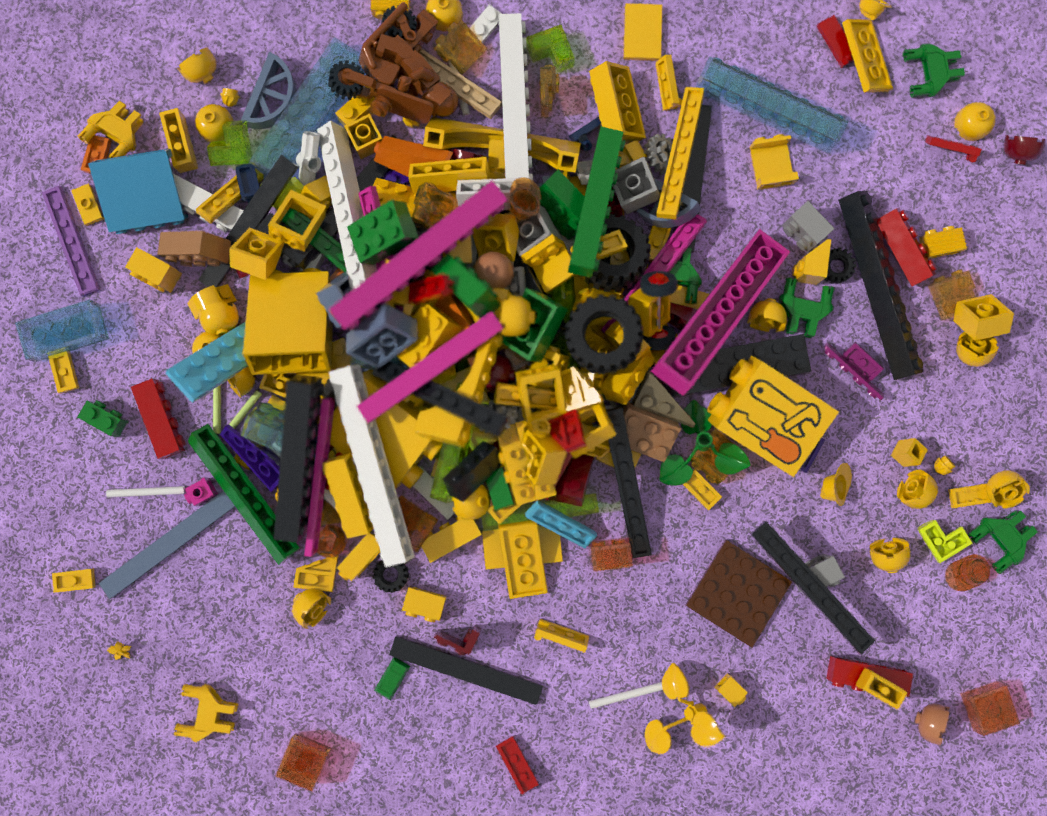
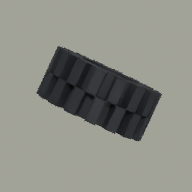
[824,248,857,284]
[373,560,409,593]

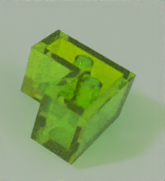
[526,24,575,73]
[207,120,252,166]

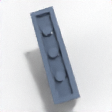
[241,52,297,129]
[636,178,701,228]

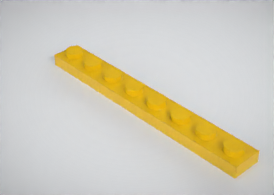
[656,87,705,219]

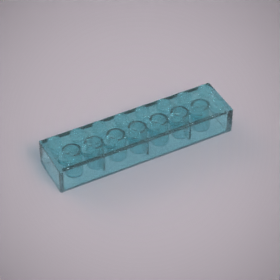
[249,37,364,176]
[695,56,849,153]

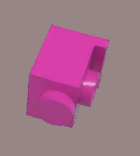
[184,477,218,506]

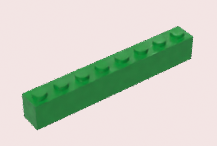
[567,127,625,278]
[188,424,300,565]

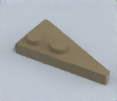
[632,370,695,428]

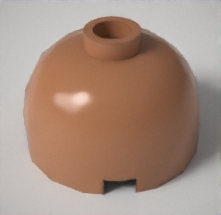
[474,252,514,289]
[915,703,950,746]

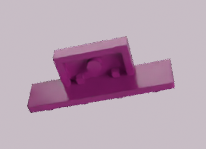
[824,341,884,400]

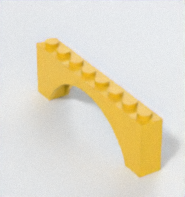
[423,117,581,173]
[413,288,512,448]

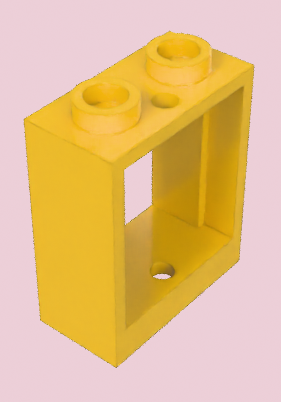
[268,190,326,252]
[515,364,566,424]
[566,402,617,458]
[337,531,381,581]

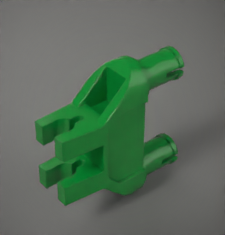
[903,43,965,98]
[669,248,702,304]
[779,277,835,339]
[967,510,1038,574]

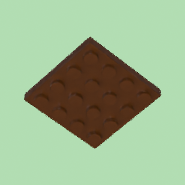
[685,540,792,648]

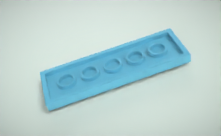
[165,321,248,403]

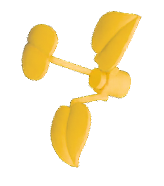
[645,663,725,754]

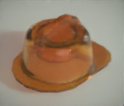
[508,177,541,222]
[945,554,991,592]

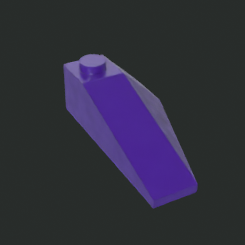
[220,424,280,492]

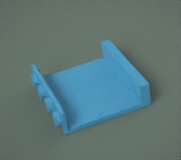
[88,148,188,234]

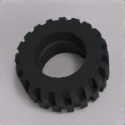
[581,214,651,292]
[565,294,643,375]

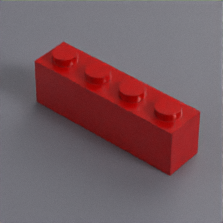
[877,208,937,286]
[131,378,185,459]
[826,656,913,697]

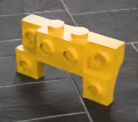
[496,420,557,506]

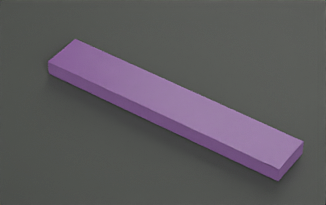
[42,185,100,297]

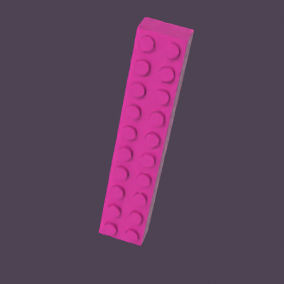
[328,180,507,330]
[651,229,790,396]

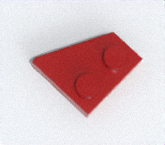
[548,409,587,453]

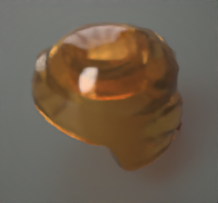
[317,524,347,558]

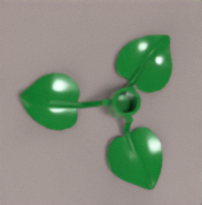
[659,400,750,486]

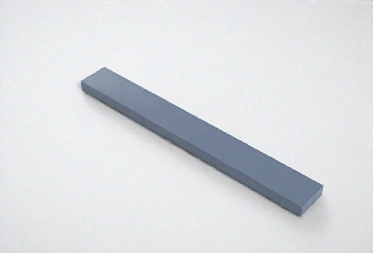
[98,490,235,599]

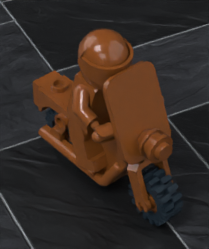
[328,2,459,124]

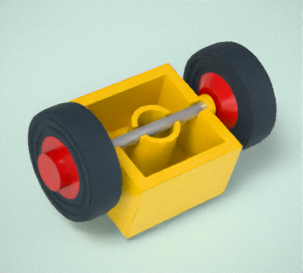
[628,271,677,351]

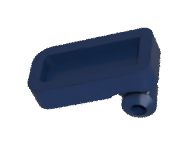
[568,117,601,152]
[235,164,259,204]

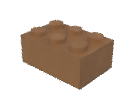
[157,231,231,267]
[622,402,681,462]

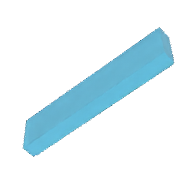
[525,500,597,548]

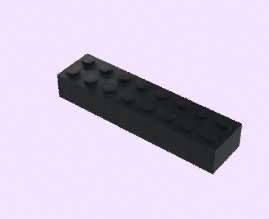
[274,374,324,543]

